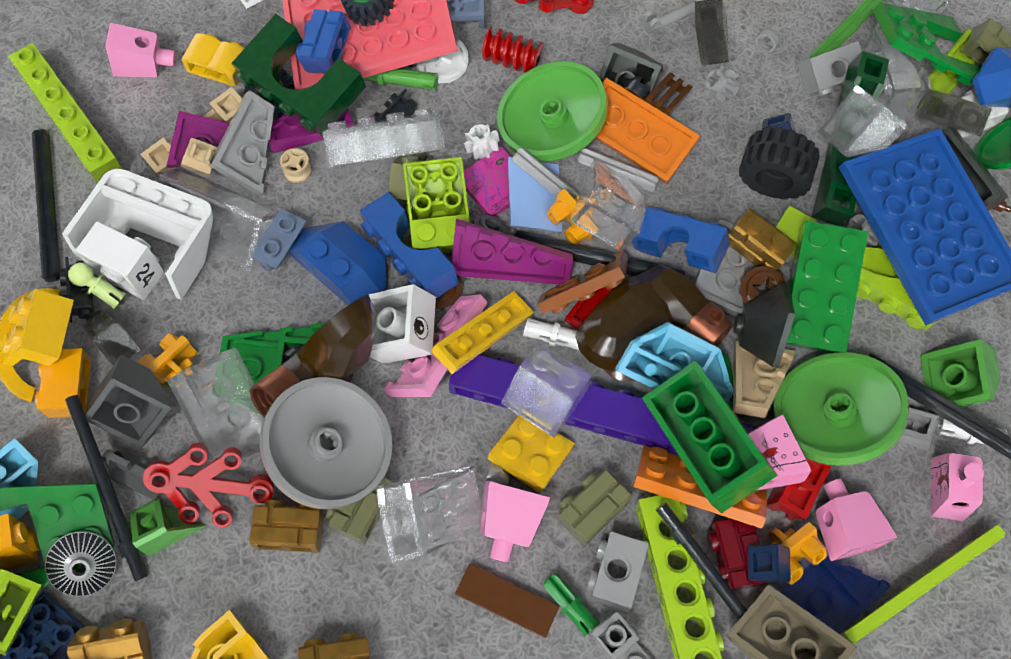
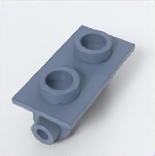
[251,208,307,271]

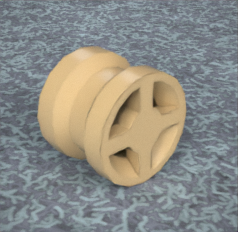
[280,148,312,183]

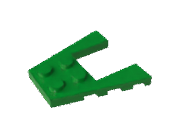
[873,2,981,86]
[212,322,326,414]
[0,483,115,589]

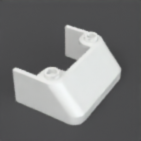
[62,169,213,300]

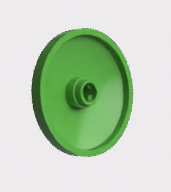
[497,61,608,162]
[774,352,909,466]

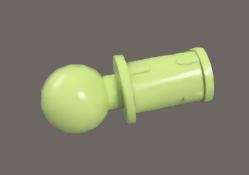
[68,263,126,309]

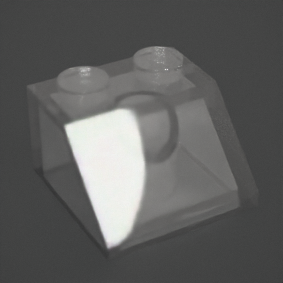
[818,85,908,158]
[501,341,592,438]

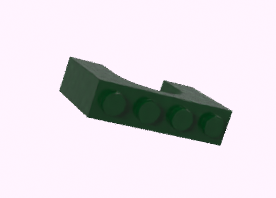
[231,13,366,137]

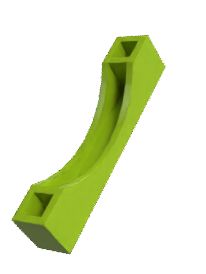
[776,206,935,331]

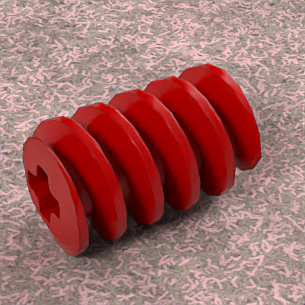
[482,26,544,73]

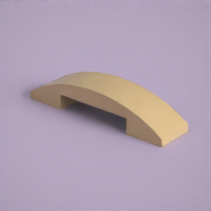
[140,87,242,176]

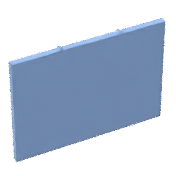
[508,157,562,232]

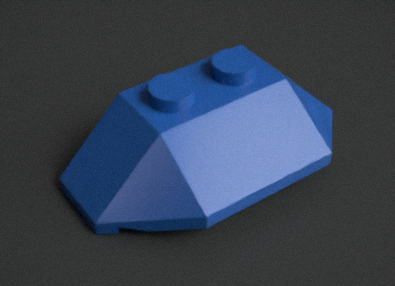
[972,47,1011,108]
[288,221,386,305]

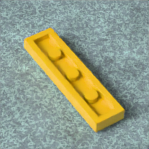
[431,291,534,374]

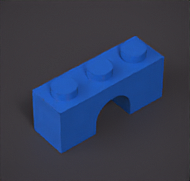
[630,206,730,273]

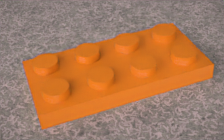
[595,77,700,185]
[633,445,767,528]

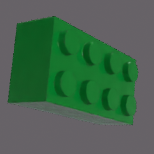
[786,221,868,353]
[642,360,778,514]

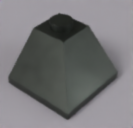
[598,42,663,101]
[733,283,795,368]

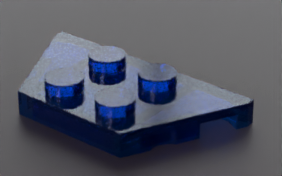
[779,556,891,634]

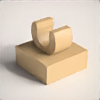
[181,137,218,177]

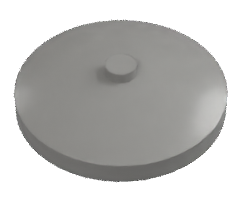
[259,377,392,509]

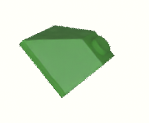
[920,339,1001,413]

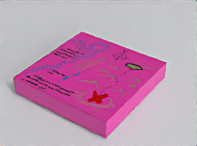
[464,146,511,217]

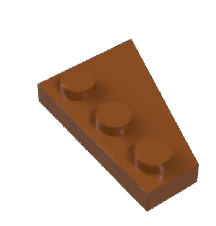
[537,249,629,314]

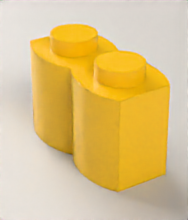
[181,33,244,87]

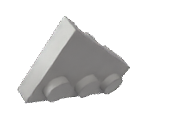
[208,91,274,195]
[694,219,747,317]

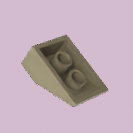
[727,584,857,659]

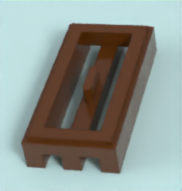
[645,72,693,116]

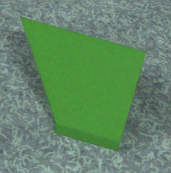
[129,497,207,556]

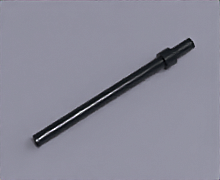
[65,395,148,582]
[655,502,747,621]

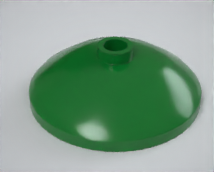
[974,117,1011,170]

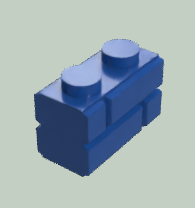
[296,9,351,74]

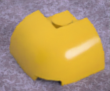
[191,610,270,659]

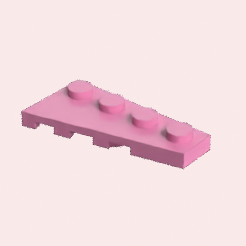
[383,294,488,397]

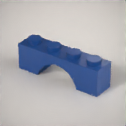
[360,192,459,298]

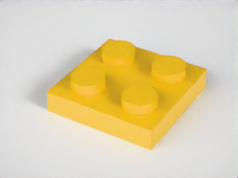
[487,410,575,494]

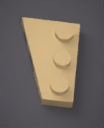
[733,341,796,418]

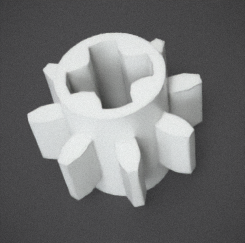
[464,124,500,160]

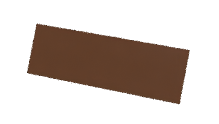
[455,563,560,639]

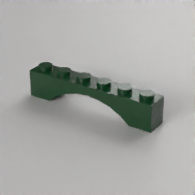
[811,51,889,226]

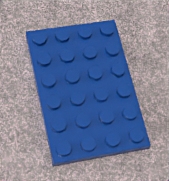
[839,129,1011,326]

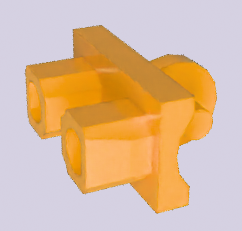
[547,189,600,244]
[137,333,198,386]
[769,522,827,585]

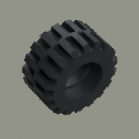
[739,128,820,200]

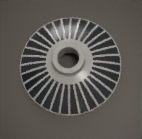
[45,531,116,597]

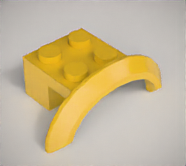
[0,288,74,403]

